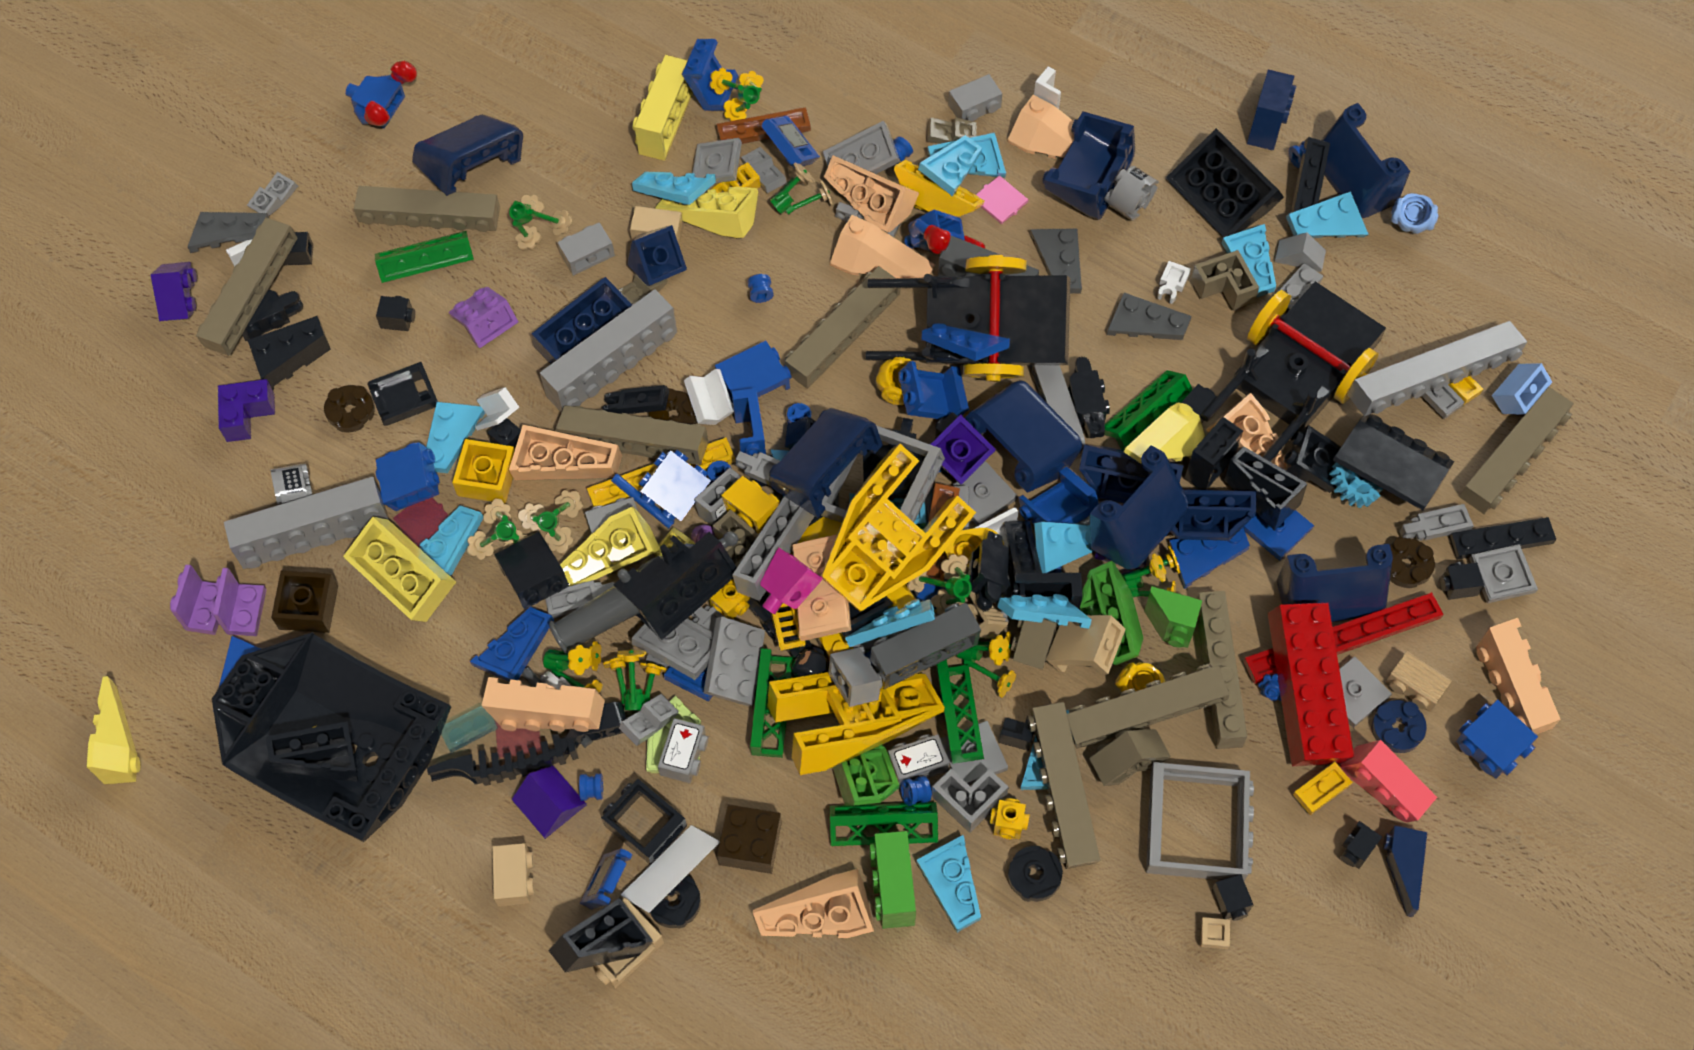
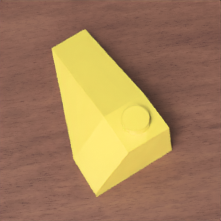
[655,187,758,238]
[1124,402,1205,463]
[560,506,660,586]
[87,676,141,784]

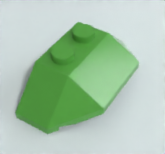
[1080,561,1143,665]
[833,745,899,806]

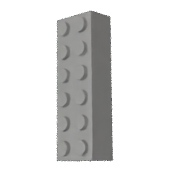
[540,289,677,413]
[224,476,390,569]

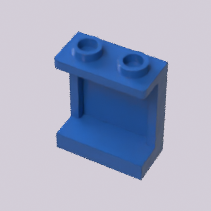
[682,39,738,111]
[715,341,792,404]
[898,361,969,419]
[732,388,766,456]
[1018,467,1099,524]

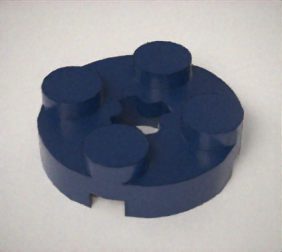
[1371,700,1427,753]

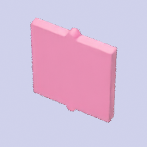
[976,175,1029,225]

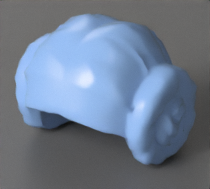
[1391,193,1439,234]

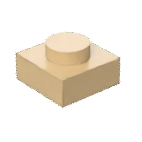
[1201,917,1230,949]

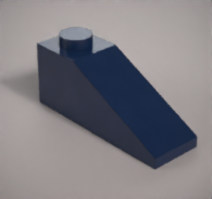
[1383,825,1427,917]

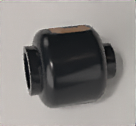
[792,647,830,678]

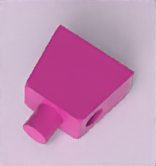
[760,548,823,615]

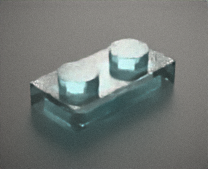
[441,706,498,753]

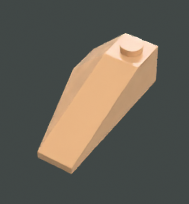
[1008,95,1074,159]
[824,155,919,233]
[830,215,935,278]
[1206,393,1286,470]
[753,869,874,938]

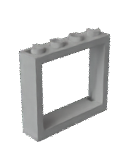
[821,425,945,523]
[1146,762,1254,881]

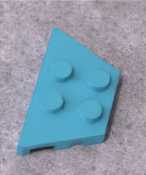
[845,599,935,647]

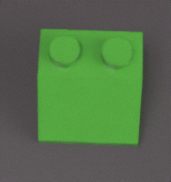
[1144,586,1202,648]

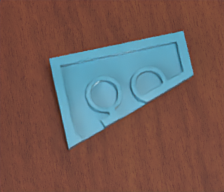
[918,135,982,196]
[632,172,716,205]
[1286,192,1369,238]
[426,402,485,473]
[998,594,1092,629]

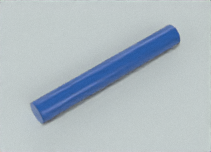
[611,473,675,529]

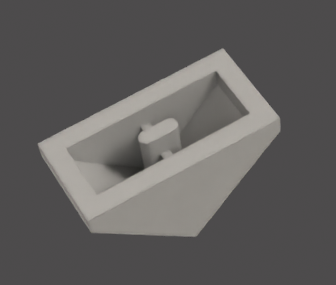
[1275,232,1326,272]

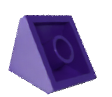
[930,414,996,485]
[512,766,587,839]

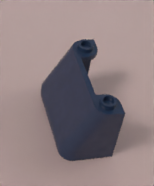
[1321,103,1410,218]
[1042,111,1135,220]
[412,114,523,196]
[965,380,1082,493]
[769,408,883,518]
[1090,445,1188,569]
[1276,544,1393,622]

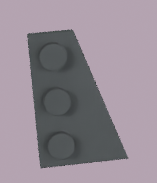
[187,212,269,253]
[1030,228,1082,294]
[1107,293,1192,340]

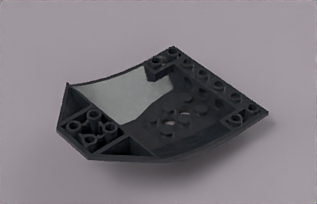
[211,632,451,842]

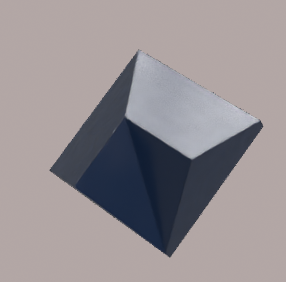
[627,225,687,286]

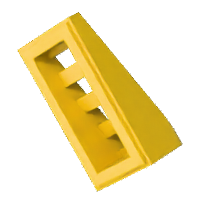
[712,162,761,193]
[770,603,806,651]

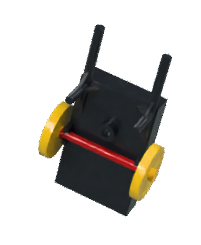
[866,255,1071,382]
[1200,281,1386,462]

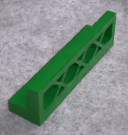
[375,231,474,283]
[1104,370,1193,450]
[750,648,793,758]
[937,660,984,764]
[830,802,938,846]

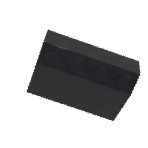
[1166,128,1284,237]
[1333,414,1455,511]

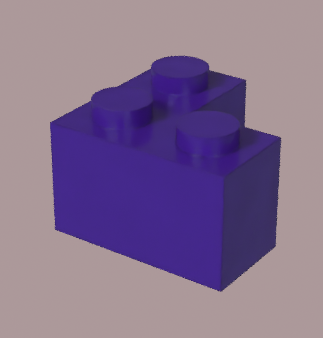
[150,262,197,321]
[218,379,275,442]

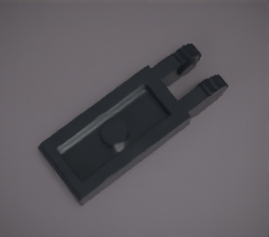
[602,385,669,414]

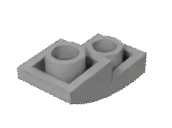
[247,172,298,216]

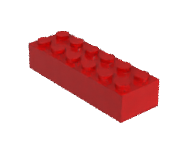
[1267,603,1354,767]

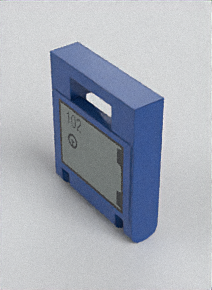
[762,116,820,169]
[580,849,633,910]

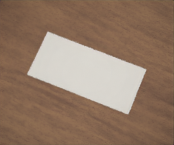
[621,825,720,913]

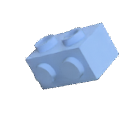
[1492,363,1552,415]

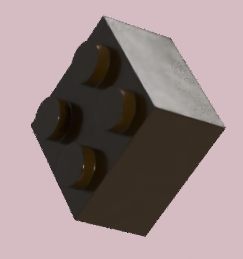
[271,571,338,633]
[717,804,782,874]

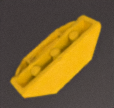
[894,159,985,217]

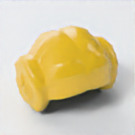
[876,357,918,405]
[1115,662,1165,692]

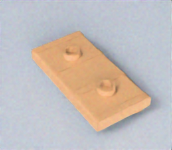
[792,535,851,641]

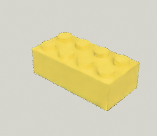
[633,55,693,161]
[343,517,456,622]

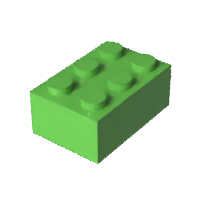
[870,831,916,929]

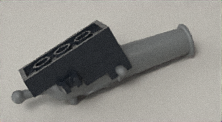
[549,531,739,655]

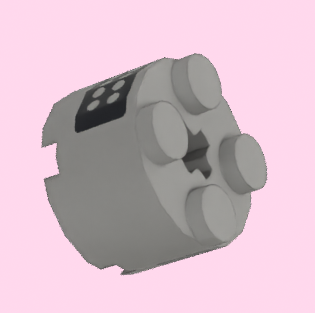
[1105,166,1159,221]
[270,464,312,505]

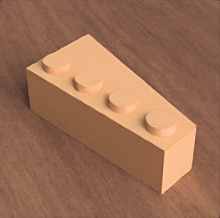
[509,425,622,480]
[1476,618,1561,735]
[481,677,605,732]

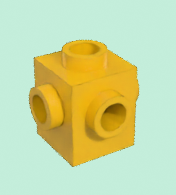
[709,579,750,620]
[990,798,1030,840]

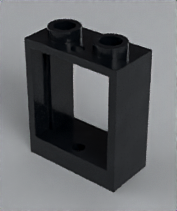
[1185,417,1243,490]
[601,779,687,865]

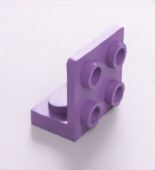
[449,287,518,348]
[170,565,219,635]
[211,568,266,636]

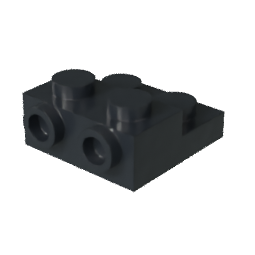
[1283,425,1341,493]

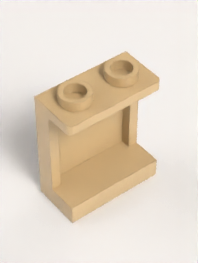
[1046,615,1126,674]
[595,897,664,988]

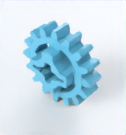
[1330,462,1383,508]

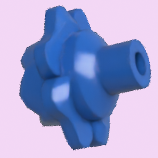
[1258,674,1281,701]

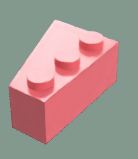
[1339,740,1437,823]

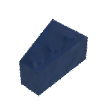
[1247,69,1296,151]

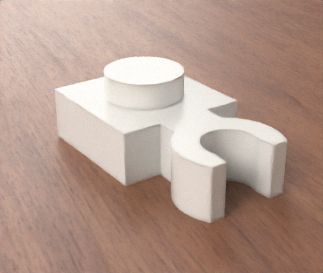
[1158,261,1191,304]

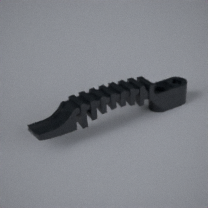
[427,702,626,786]

